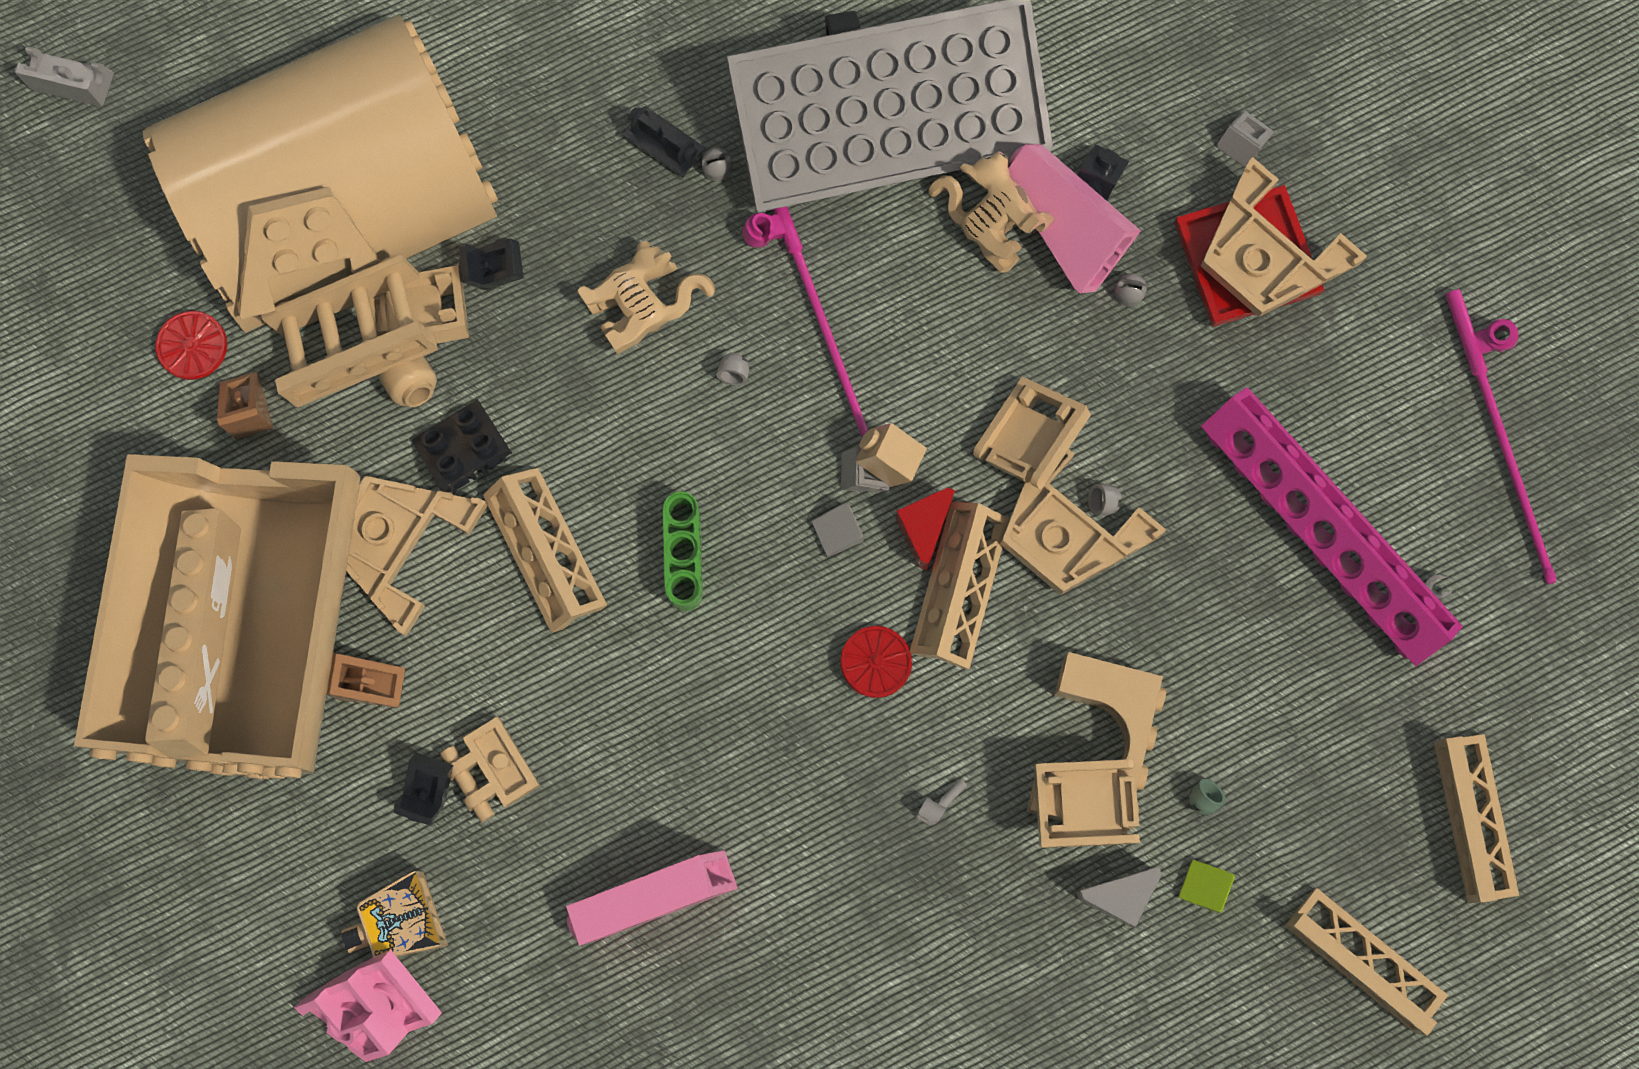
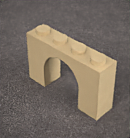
[1026,652,1166,835]

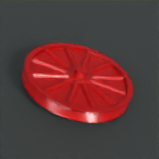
[155,311,227,380]
[840,626,912,698]

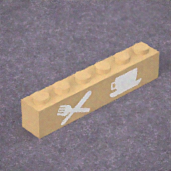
[145,508,241,758]

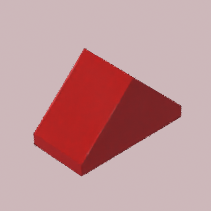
[895,487,955,571]

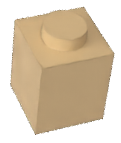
[855,423,927,487]

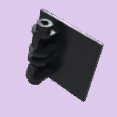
[411,399,512,494]

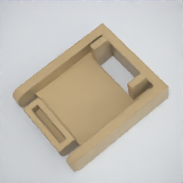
[369,265,469,344]
[973,376,1091,489]
[1034,759,1140,848]

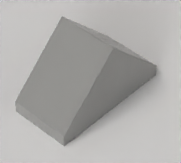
[1076,867,1162,927]

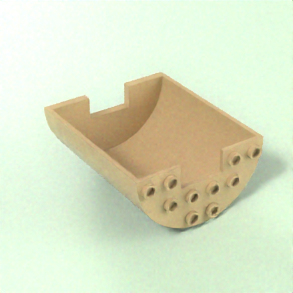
[143,14,498,333]
[74,454,360,780]

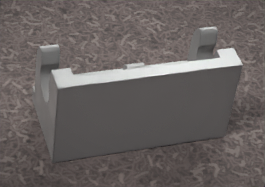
[15,46,114,107]

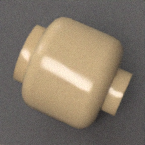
[378,356,437,407]

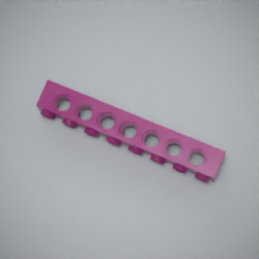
[1201,387,1463,667]

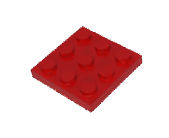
[1174,185,1324,327]

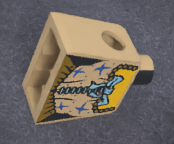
[341,871,448,957]

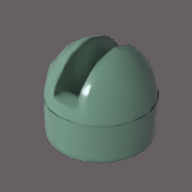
[1189,779,1226,815]

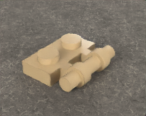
[440,717,541,823]

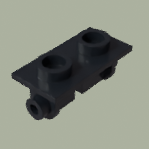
[622,106,706,177]

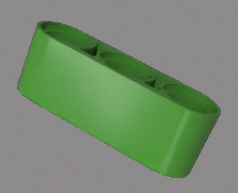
[663,491,703,612]

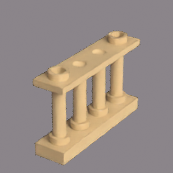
[261,254,438,408]

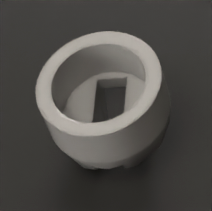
[701,148,732,181]
[1114,273,1147,307]
[716,353,749,386]
[1088,484,1122,515]

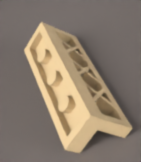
[483,468,607,633]
[910,502,1010,669]
[1434,734,1519,903]
[1285,888,1448,1036]

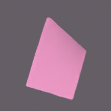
[294,950,442,1062]

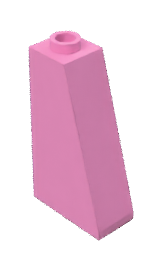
[1009,144,1141,294]
[566,850,738,946]

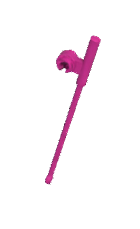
[742,206,868,438]
[1445,289,1557,584]

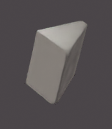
[1217,110,1274,167]
[841,447,889,491]
[811,502,864,558]

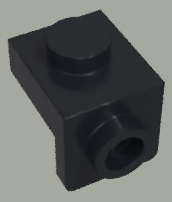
[1077,144,1129,201]
[459,238,524,290]
[393,752,454,825]

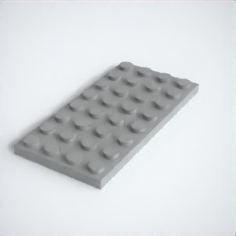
[725,0,1053,212]

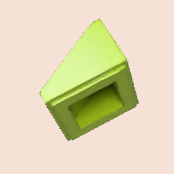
[1178,859,1235,913]

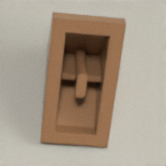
[217,371,274,439]
[326,653,405,708]

